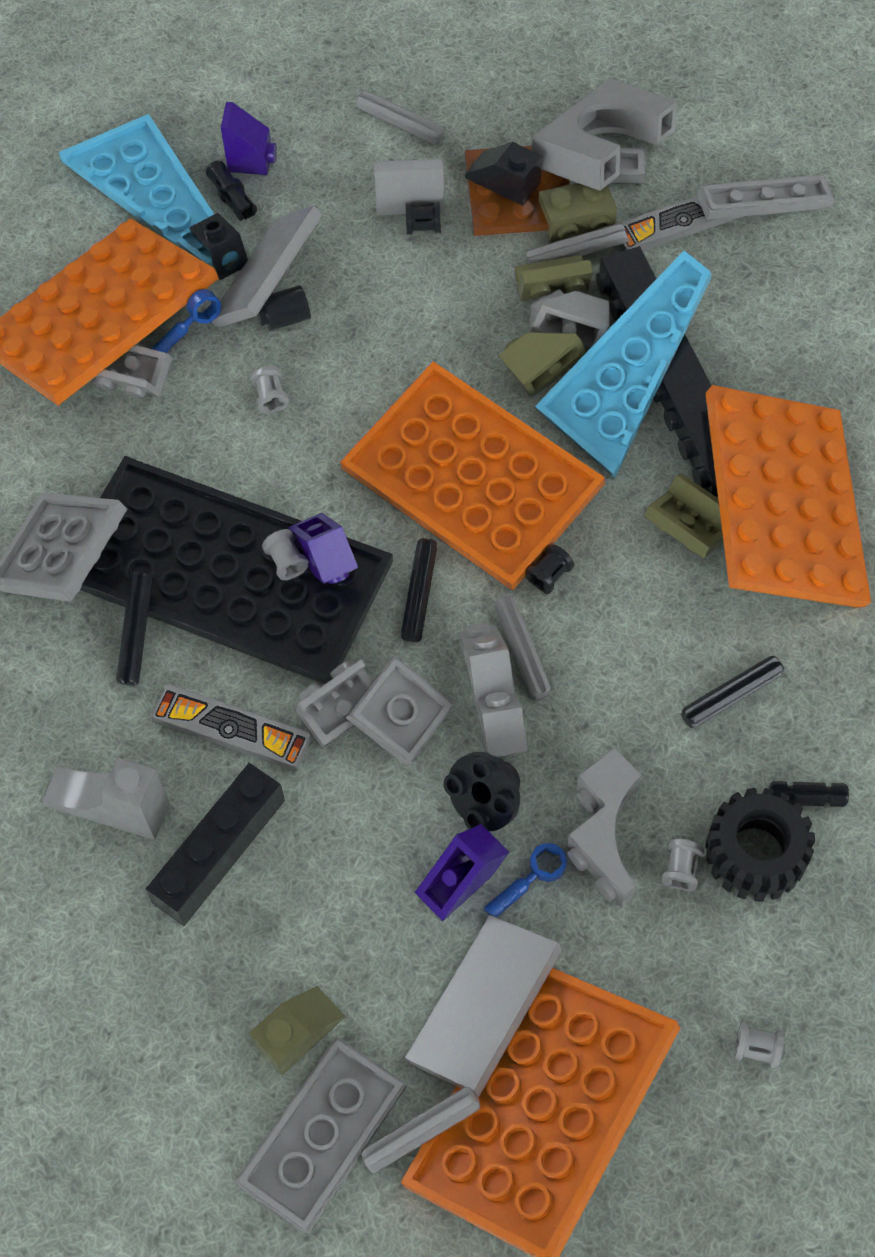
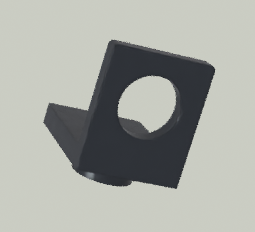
[189,213,248,280]

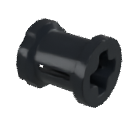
[406,202,441,235]
[525,544,575,594]

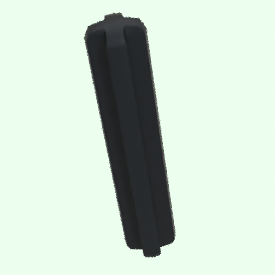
[401,538,437,642]
[116,572,152,686]
[681,656,784,728]

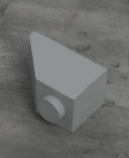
[529,291,609,351]

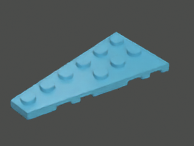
[59,114,238,268]
[535,251,712,478]

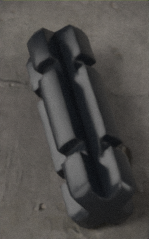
[769,781,849,807]

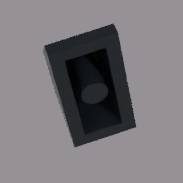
[465,142,542,206]

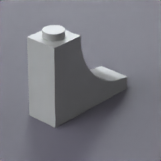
[42,757,170,840]

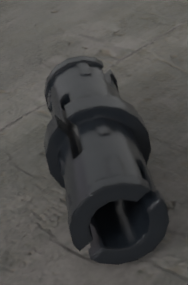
[206,160,257,221]

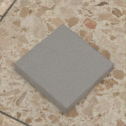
[374,159,444,215]
[345,656,455,766]

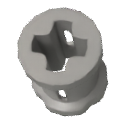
[251,366,289,414]
[262,529,309,580]
[661,839,705,891]
[734,1021,785,1069]

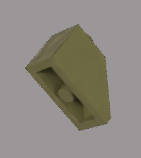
[498,332,587,397]
[249,986,345,1075]

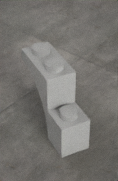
[458,623,528,757]
[567,747,642,907]

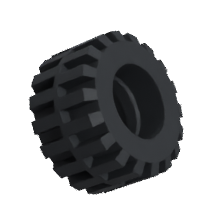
[705,788,815,902]

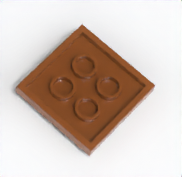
[465,145,570,236]

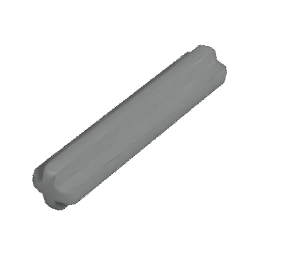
[356,90,445,145]
[526,223,627,264]
[495,595,551,700]
[361,1087,480,1173]

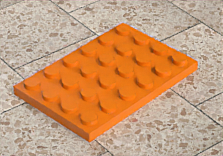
[0,218,219,406]
[340,361,605,591]
[705,385,871,608]
[400,968,680,1257]

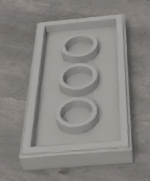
[211,205,322,327]
[405,915,563,1097]
[234,1036,407,1235]

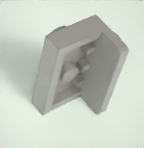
[93,345,173,399]
[295,659,373,748]

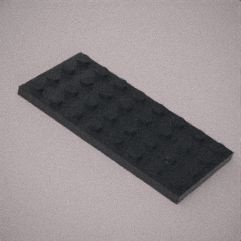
[80,456,393,684]

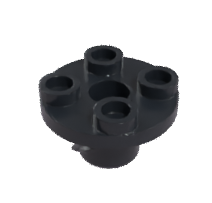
[443,752,521,831]

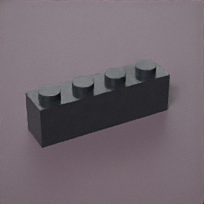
[146,763,285,926]

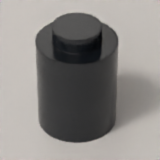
[257,285,311,331]

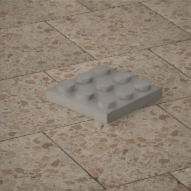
[0,493,127,602]

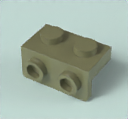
[539,183,617,243]
[514,255,593,301]
[644,473,724,558]

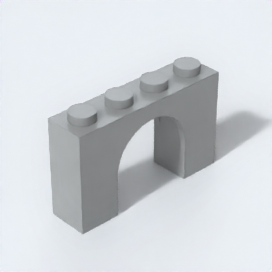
[531,79,677,191]

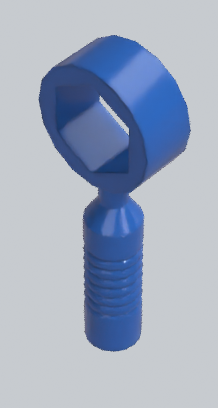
[151,289,221,353]
[484,843,567,918]

